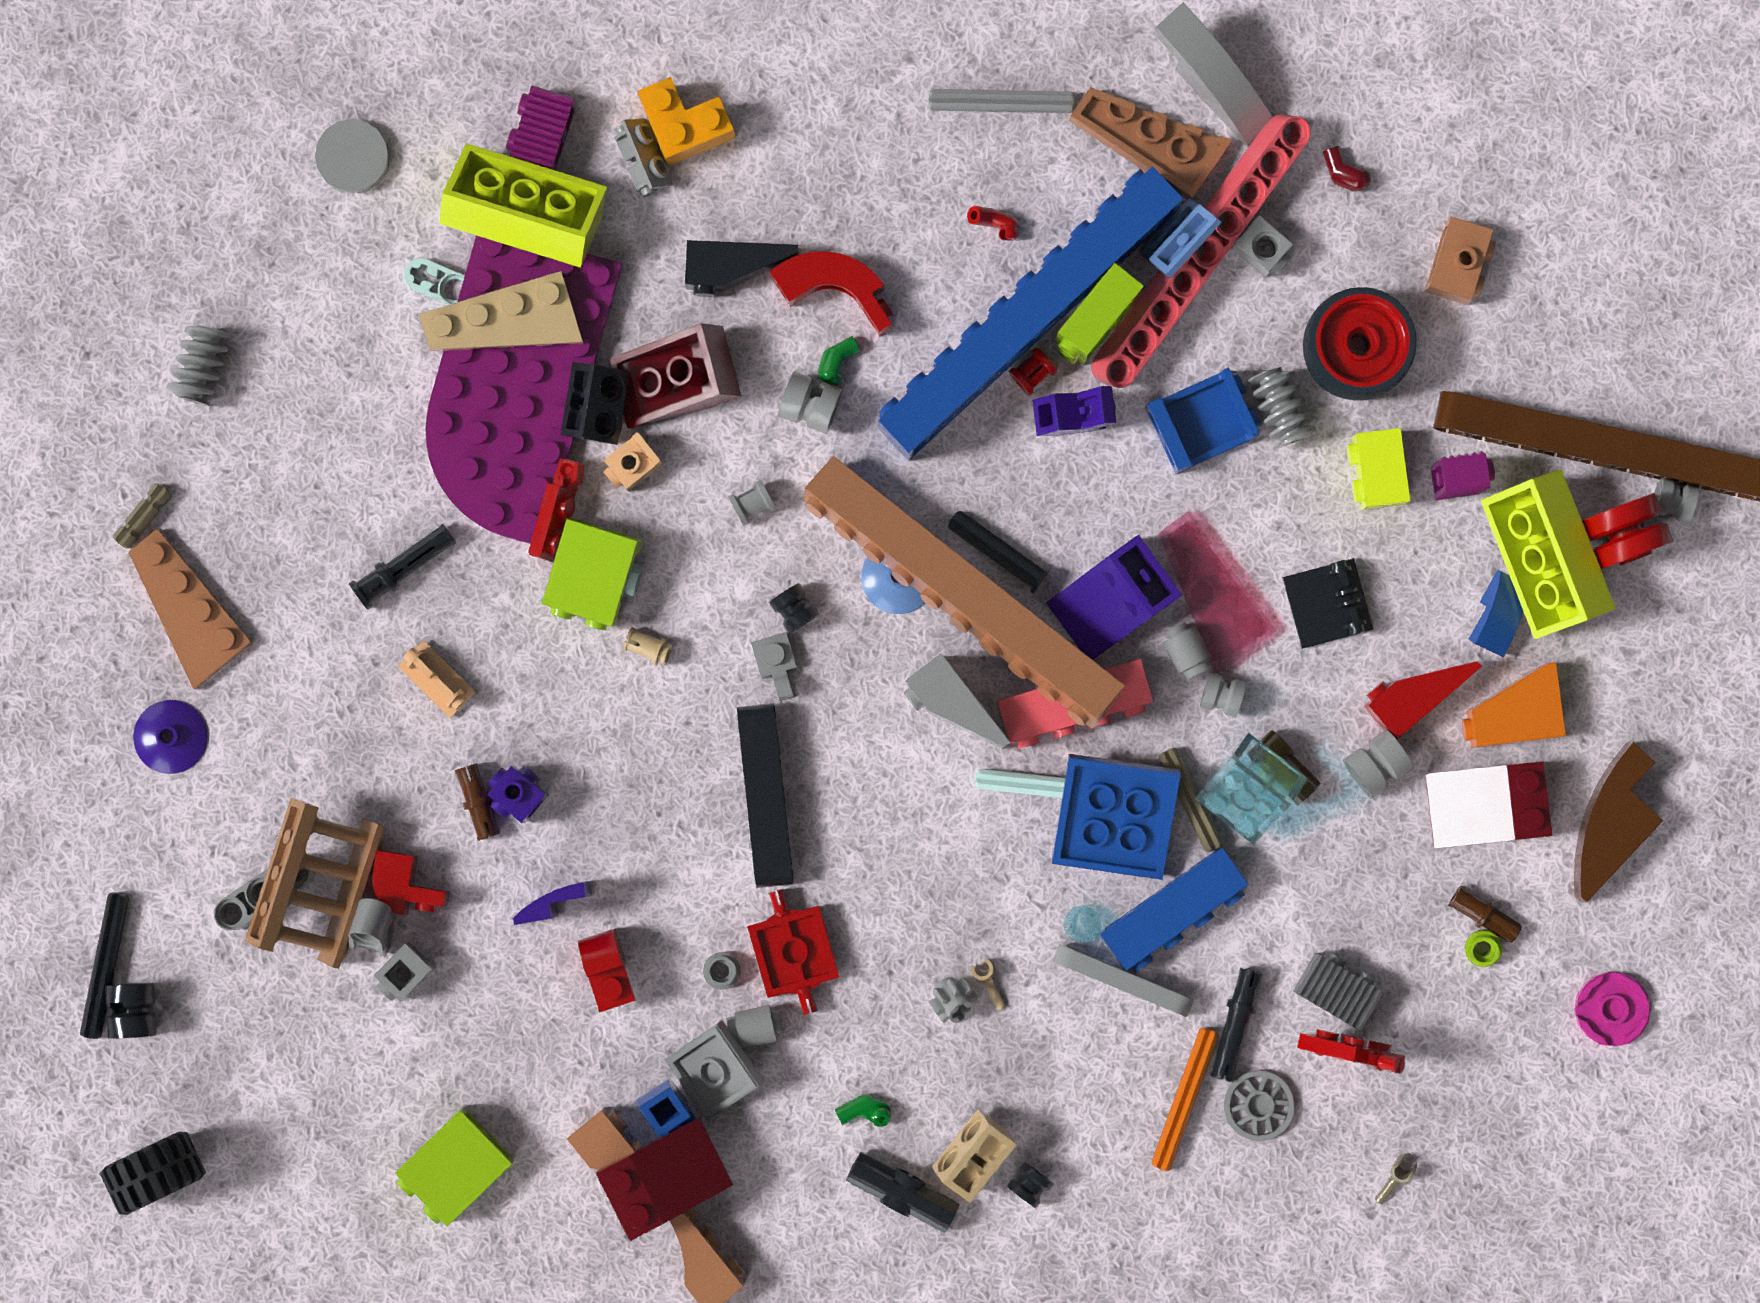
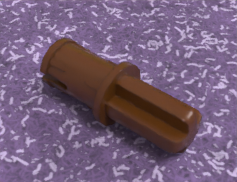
[1448,886,1522,943]

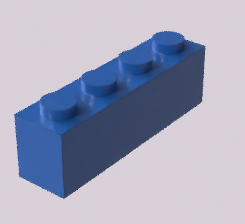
[1099,847,1249,972]

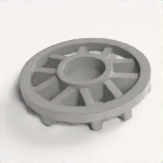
[1224,1070,1294,1141]

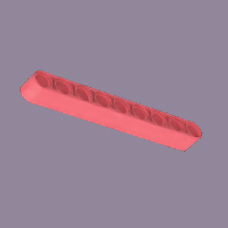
[1091,114,1311,388]

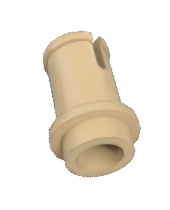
[623,628,673,666]

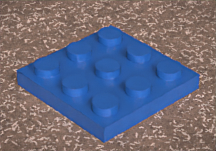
[1052,754,1181,880]

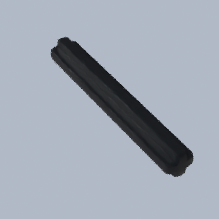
[80,892,129,1039]

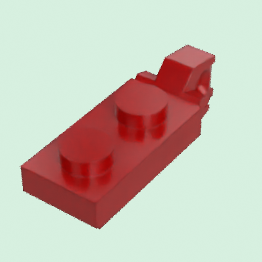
[528,458,585,563]

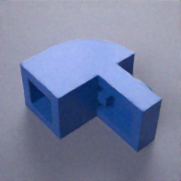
[637,1079,697,1137]

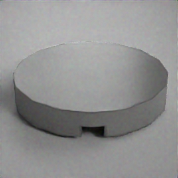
[315,119,389,193]

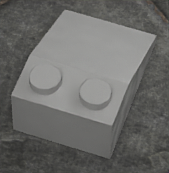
[904,653,1010,749]

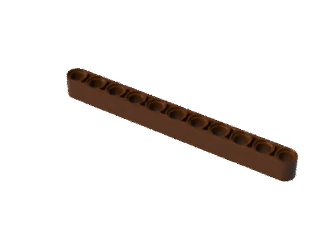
[1433,391,1760,502]

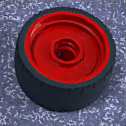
[1303,287,1417,401]

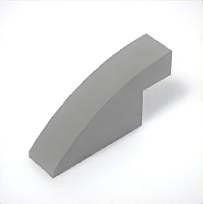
[1154,2,1273,148]

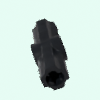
[846,1151,960,1233]

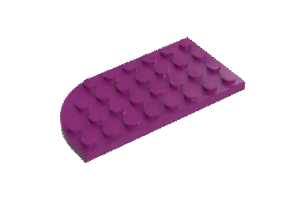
[425,235,623,544]

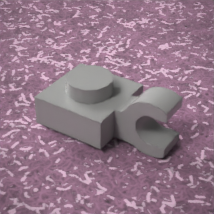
[751,632,797,701]

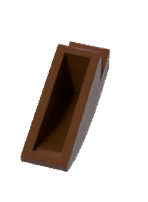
[1574,742,1663,903]

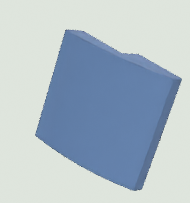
[1139,197,1221,278]

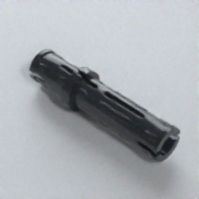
[1210,967,1263,1082]

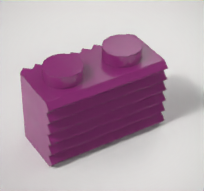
[506,85,577,171]
[1430,451,1495,501]

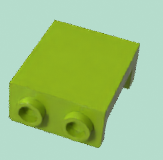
[542,518,644,631]
[395,1106,514,1227]

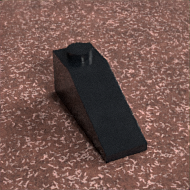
[685,240,799,297]

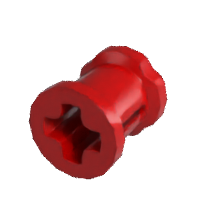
[1008,347,1058,396]

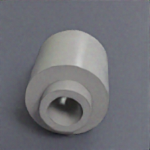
[1163,622,1213,680]
[726,1005,783,1049]

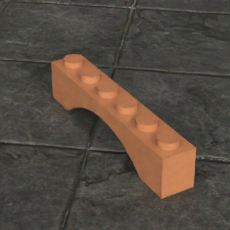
[567,1107,745,1303]

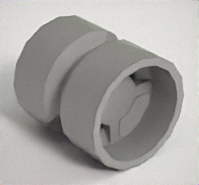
[778,371,843,434]
[1343,729,1414,799]

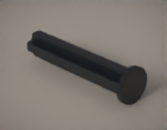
[948,511,1050,594]

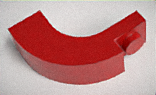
[769,251,894,337]

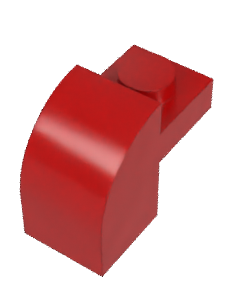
[372,850,450,916]
[578,928,636,1013]

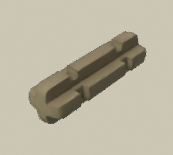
[113,483,172,549]

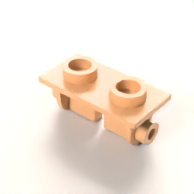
[398,640,476,718]

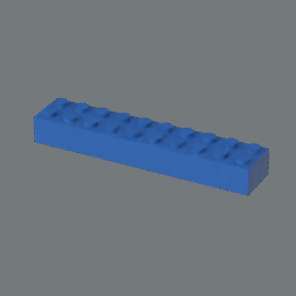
[878,166,1183,461]

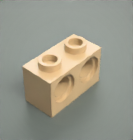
[932,1109,1017,1203]

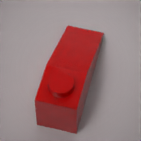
[1363,661,1482,739]

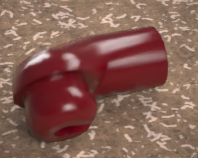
[1323,146,1371,191]

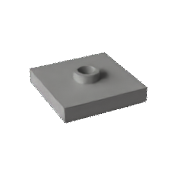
[664,1020,765,1121]

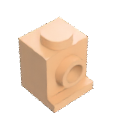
[603,432,663,492]

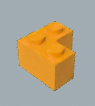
[637,77,735,167]

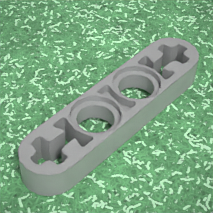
[1053,944,1194,1017]

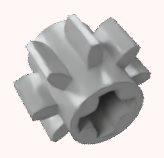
[929,977,978,1023]

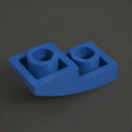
[1469,570,1523,658]

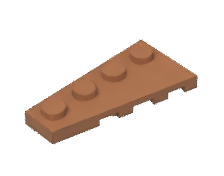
[1068,87,1233,200]
[128,529,253,690]

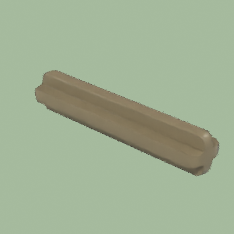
[1159,748,1224,852]

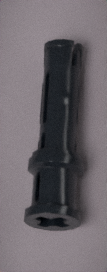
[349,524,456,610]

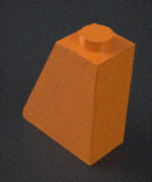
[1462,662,1566,748]

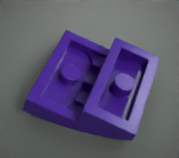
[513,881,592,925]

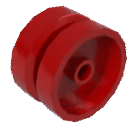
[1582,493,1674,569]

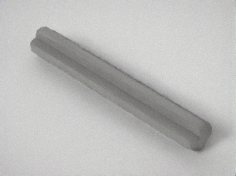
[929,89,1074,113]

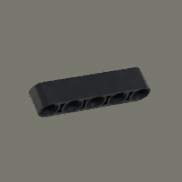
[737,703,794,888]

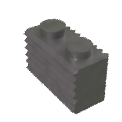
[1293,951,1384,1031]

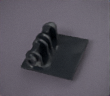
[1282,558,1374,649]

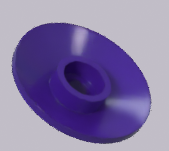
[133,700,207,774]

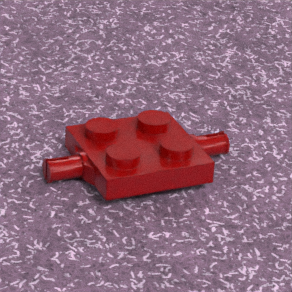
[747,888,840,1015]
[1297,1029,1405,1074]

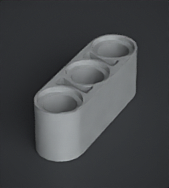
[214,869,315,930]

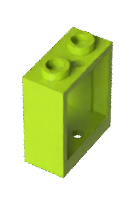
[1055,263,1144,365]

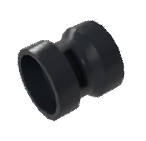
[769,583,819,634]

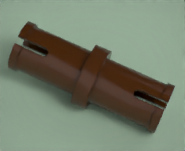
[454,763,500,841]

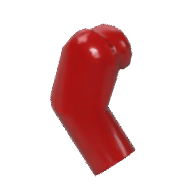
[967,206,1020,241]

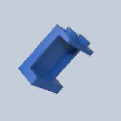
[1145,367,1262,474]

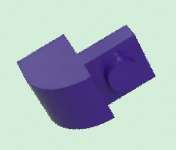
[1032,386,1116,436]

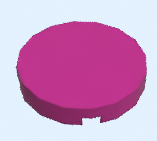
[1574,972,1650,1047]

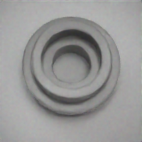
[703,952,741,990]

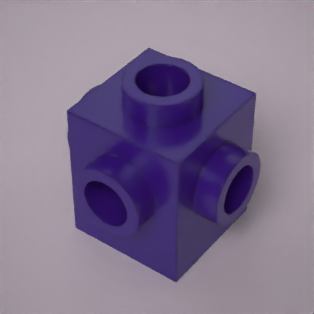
[487,765,549,823]

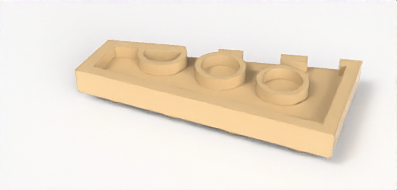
[419,271,584,351]

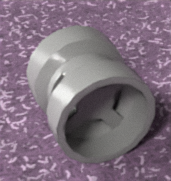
[1655,478,1699,523]
[1200,672,1246,718]

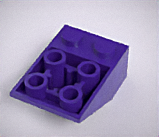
[1046,534,1182,660]

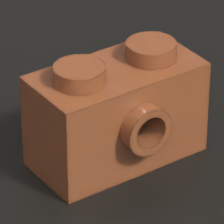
[1424,216,1496,305]

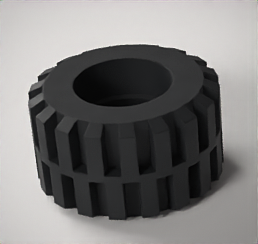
[100,1132,206,1215]

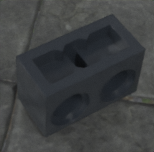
[560,362,630,445]

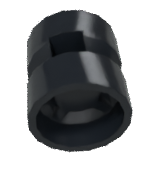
[105,983,157,1039]

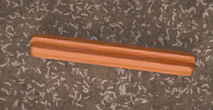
[1151,1027,1219,1171]

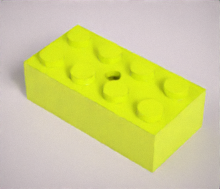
[439,143,607,268]
[1480,469,1616,639]

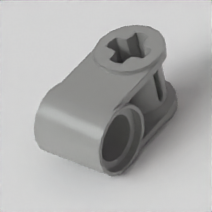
[348,898,394,957]

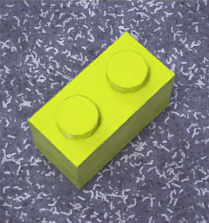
[1347,428,1411,510]

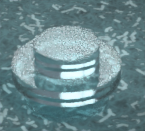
[1063,906,1101,943]

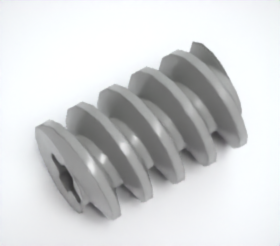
[167,325,233,407]
[1248,367,1316,450]

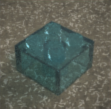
[1195,732,1308,845]

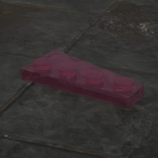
[1158,511,1276,674]

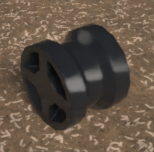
[1007,1162,1054,1208]

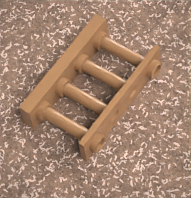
[245,798,384,969]

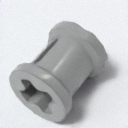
[728,480,776,526]

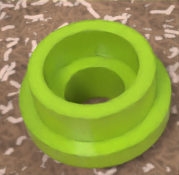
[1465,930,1503,967]

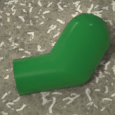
[817,336,861,386]
[835,1094,891,1127]

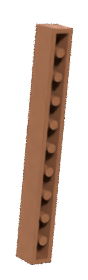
[804,456,1125,729]

